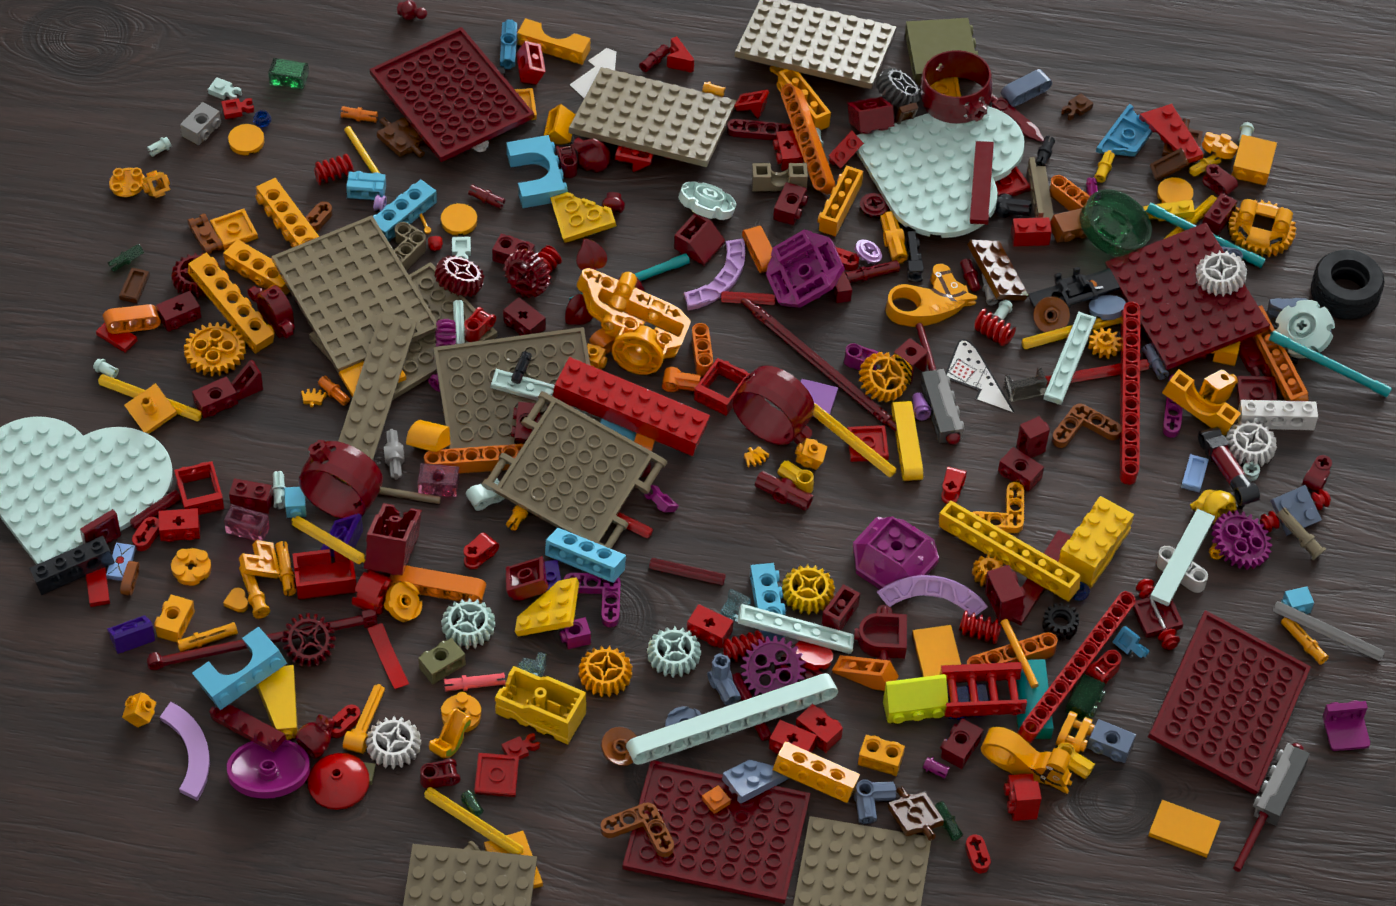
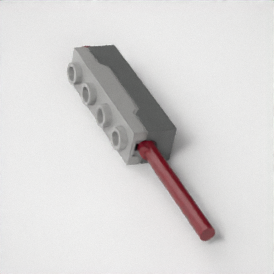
[916,323,965,445]
[1233,743,1310,872]

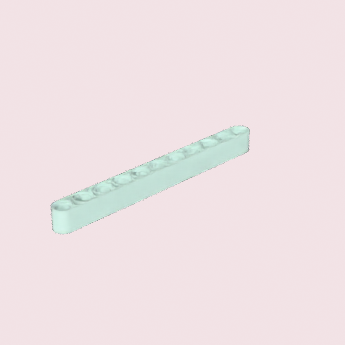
[626,673,838,765]

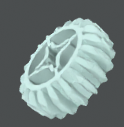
[441,598,495,649]
[647,626,701,678]

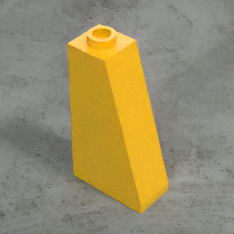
[256,665,298,740]

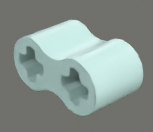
[466,478,505,511]

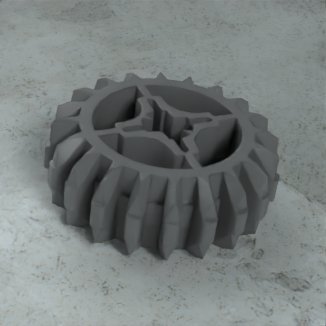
[876,68,921,109]

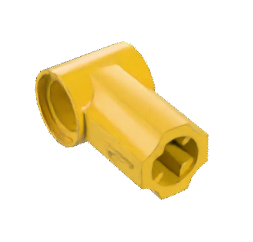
[777,461,814,494]
[1057,743,1095,779]

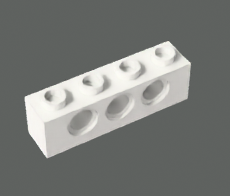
[1238,400,1318,430]

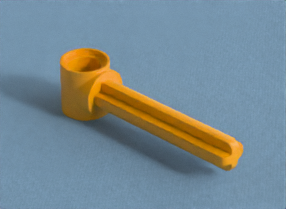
[343,684,385,754]

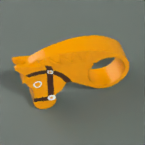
[885,264,977,327]
[981,727,1072,794]

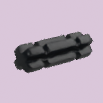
[511,351,532,384]

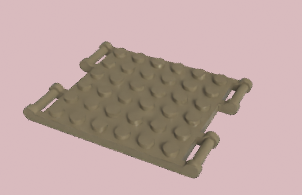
[481,391,667,549]

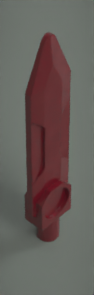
[990,94,1044,142]

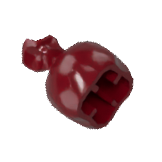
[573,137,610,173]
[296,714,335,759]

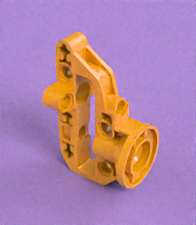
[576,268,691,375]

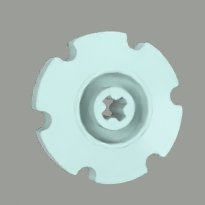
[678,181,736,220]
[1275,300,1335,358]

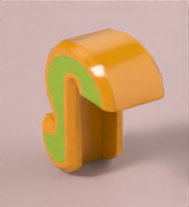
[428,708,471,759]

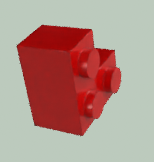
[1004,773,1041,821]

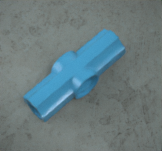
[500,20,517,69]

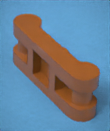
[187,213,224,255]

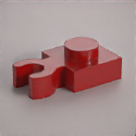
[221,98,254,119]
[502,733,540,760]

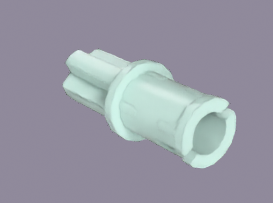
[272,471,286,509]

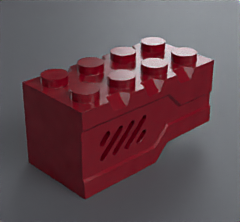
[364,503,422,575]

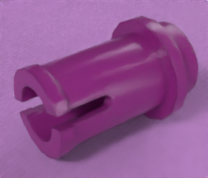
[923,757,950,779]

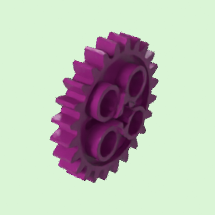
[1211,510,1272,570]
[741,636,806,696]

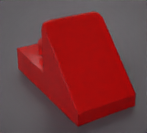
[667,36,694,72]
[734,90,769,119]
[615,146,654,172]

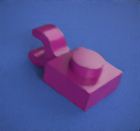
[644,485,679,512]

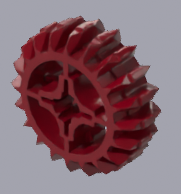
[503,248,552,298]
[171,253,221,299]
[434,255,485,297]
[281,613,336,667]

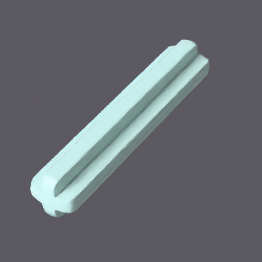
[453,300,465,344]

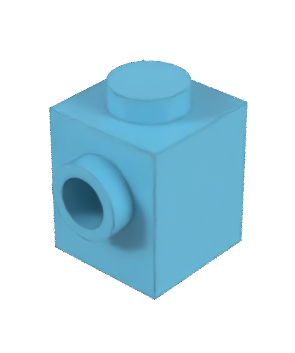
[1281,586,1314,614]

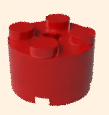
[352,569,392,615]

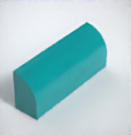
[1016,659,1054,739]

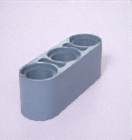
[1001,69,1052,107]

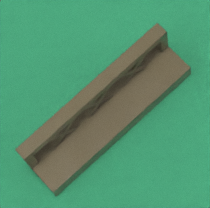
[1027,157,1054,221]

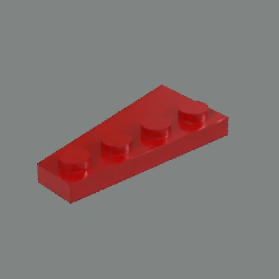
[1139,104,1204,163]

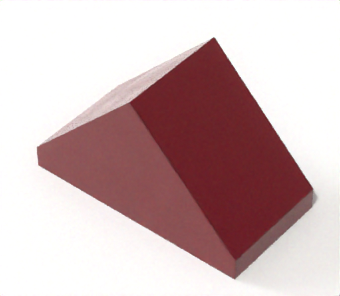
[231,360,263,400]

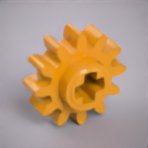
[1088,327,1121,359]

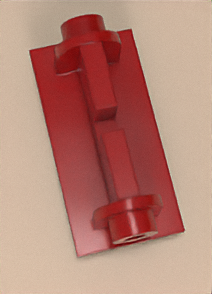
[828,130,864,169]

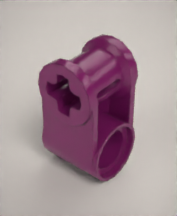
[844,343,878,371]

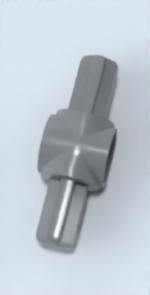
[384,429,404,480]

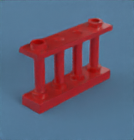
[940,662,1027,718]

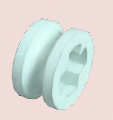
[1242,462,1260,481]

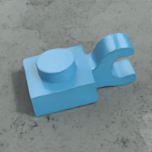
[1113,626,1150,658]

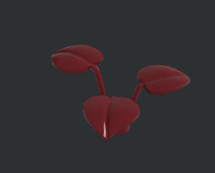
[565,239,645,325]

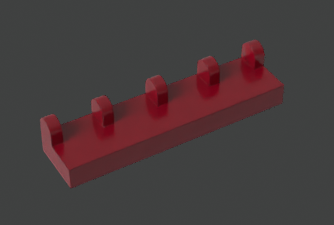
[210,704,286,753]

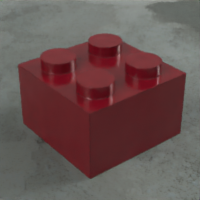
[848,97,894,134]
[985,565,1026,624]

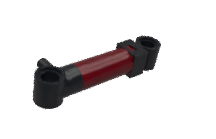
[1198,427,1260,508]

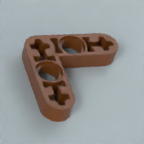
[1052,404,1121,448]
[601,802,674,857]

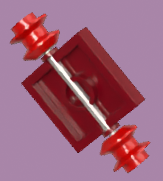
[1132,579,1184,650]

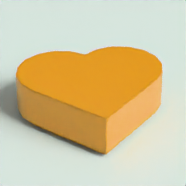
[223,588,248,613]

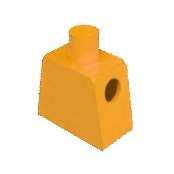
[1199,370,1238,404]

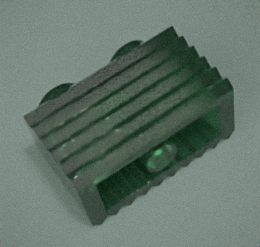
[268,58,309,89]
[1065,674,1106,720]

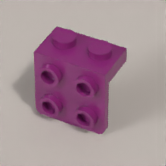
[1322,700,1370,751]

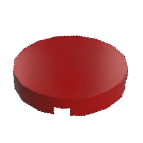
[795,641,833,670]

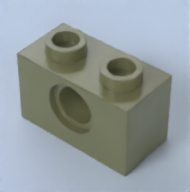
[418,638,466,685]

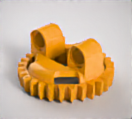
[1228,199,1296,257]

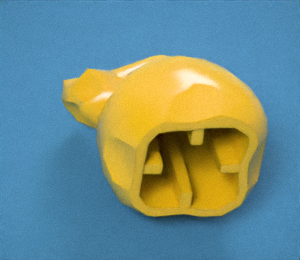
[1190,490,1237,524]

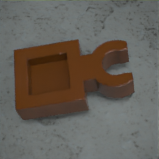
[1061,93,1093,120]

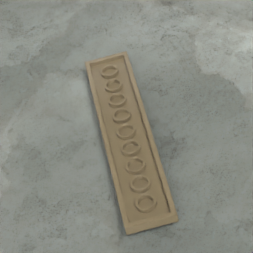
[332,311,417,481]

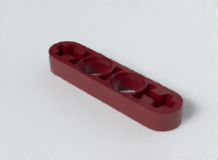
[727,119,793,141]

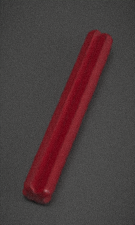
[649,558,726,585]
[732,673,771,741]

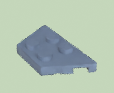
[722,760,790,803]

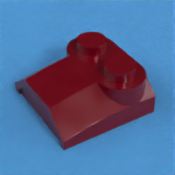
[506,556,549,601]

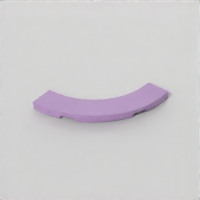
[684,238,745,311]
[877,575,988,616]
[160,702,210,801]

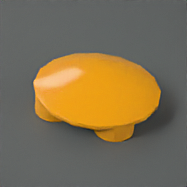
[109,167,145,197]

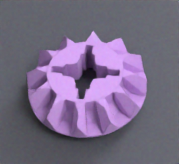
[854,240,882,265]

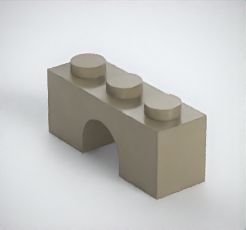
[752,163,808,191]

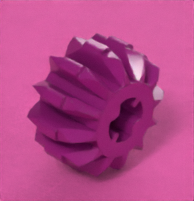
[435,319,456,347]

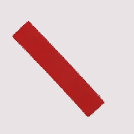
[368,623,409,689]

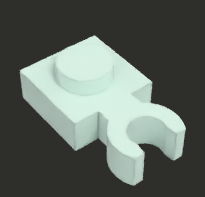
[208,77,242,100]
[452,237,471,261]

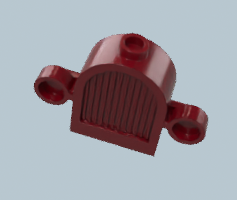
[247,285,295,338]
[854,605,907,663]

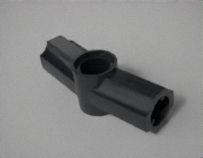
[994,193,1033,218]

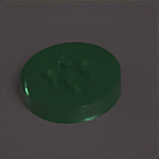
[1080,189,1152,257]

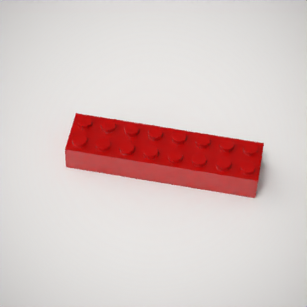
[552,357,710,456]

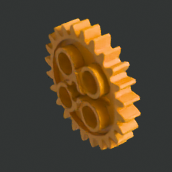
[184,322,246,376]

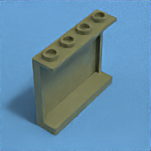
[905,18,978,86]

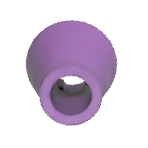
[912,393,931,420]

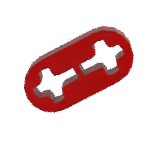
[835,247,859,271]
[132,517,159,551]
[331,704,361,738]
[965,834,991,873]

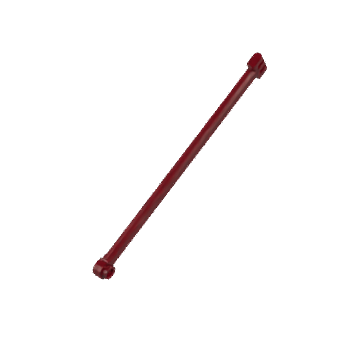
[147,609,377,670]

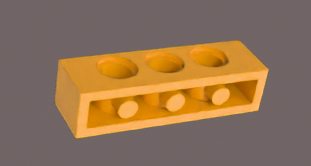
[223,239,290,296]
[773,741,860,803]

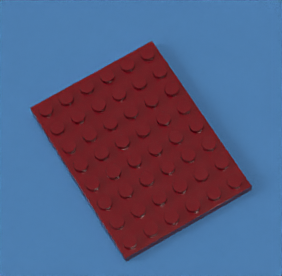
[370,27,535,162]
[1105,223,1270,370]
[1147,610,1311,795]
[622,760,811,904]

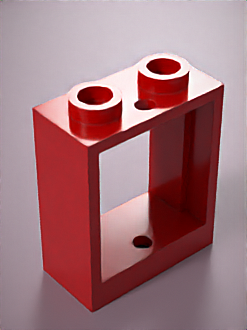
[694,358,750,416]
[174,461,224,515]

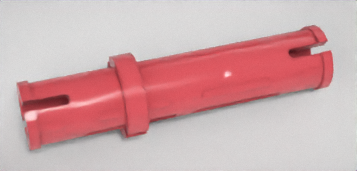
[444,672,505,692]

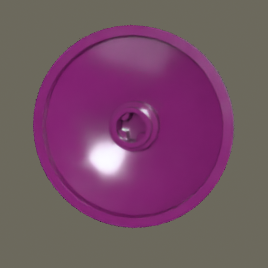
[227,740,310,798]

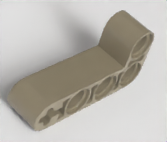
[394,222,426,271]

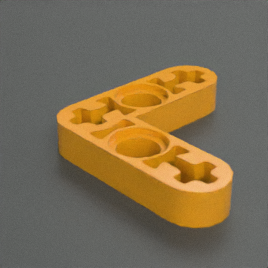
[972,482,1024,533]

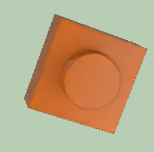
[702,785,731,814]

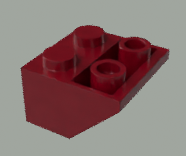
[674,213,725,265]

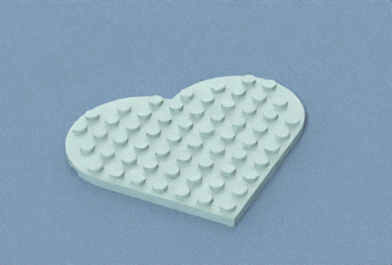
[856,104,1024,238]
[0,417,173,565]

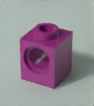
[560,617,591,649]

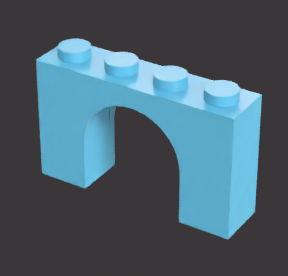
[506,135,568,208]
[192,627,287,710]

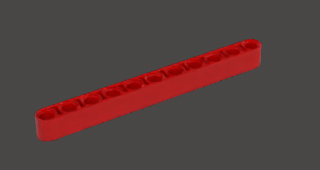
[1120,302,1140,485]
[1017,591,1136,744]

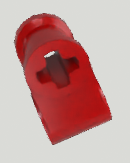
[464,307,496,342]
[941,467,967,504]
[463,532,499,569]
[1085,650,1122,688]

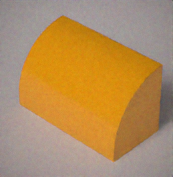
[544,104,576,144]
[406,420,451,452]

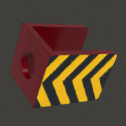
[893,338,928,385]

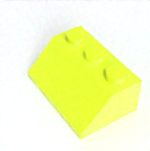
[883,674,948,723]

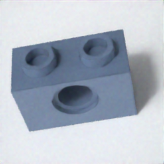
[1087,719,1136,763]

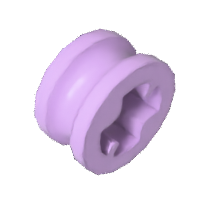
[373,194,387,211]

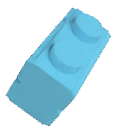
[346,171,386,200]

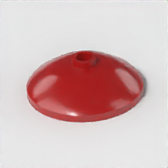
[308,753,370,810]

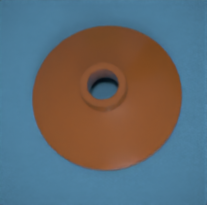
[1033,297,1070,332]
[601,727,637,766]

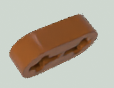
[305,202,332,232]
[120,561,140,596]

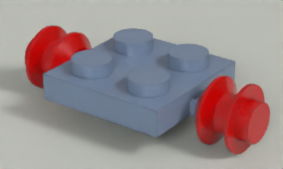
[1259,485,1331,535]

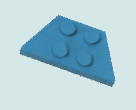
[1096,104,1152,157]

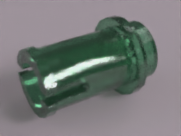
[461,790,484,817]

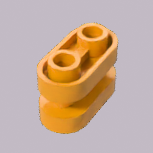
[1055,711,1095,753]

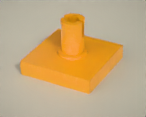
[124,383,178,434]

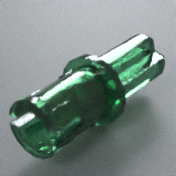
[108,244,144,272]
[934,801,963,841]

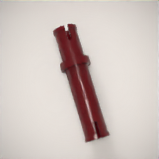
[845,260,900,283]

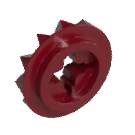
[860,193,889,218]

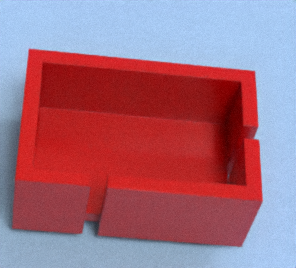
[292,546,356,599]

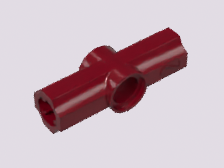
[755,471,814,511]

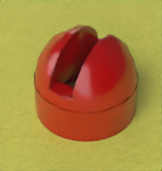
[428,236,443,252]

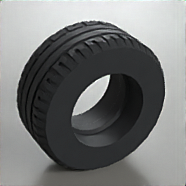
[1311,250,1385,320]

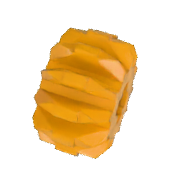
[972,554,1003,587]

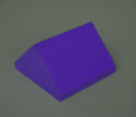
[321,513,363,557]
[107,615,155,654]

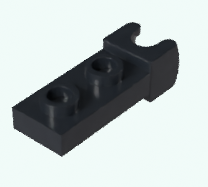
[907,231,924,282]

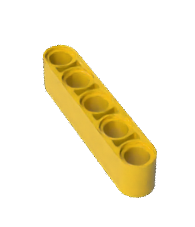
[892,401,923,481]

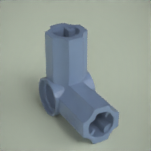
[707,653,741,705]
[854,780,896,824]

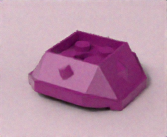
[766,229,845,308]
[853,516,939,589]

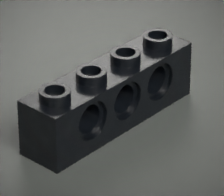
[29,536,115,595]

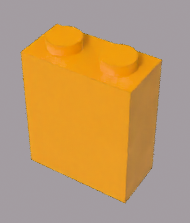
[1232,134,1277,186]

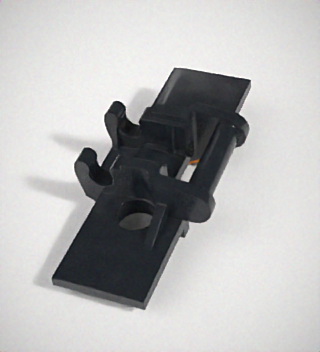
[1028,266,1120,308]

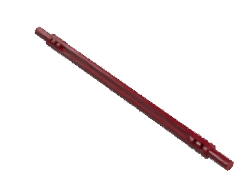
[740,298,896,432]

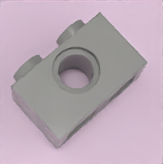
[180,102,221,145]

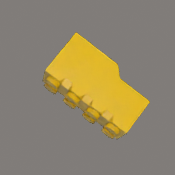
[1059,496,1134,589]
[495,666,586,745]

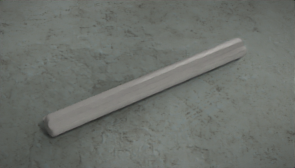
[1273,601,1384,661]

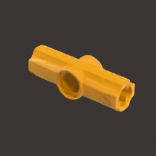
[880,211,908,264]

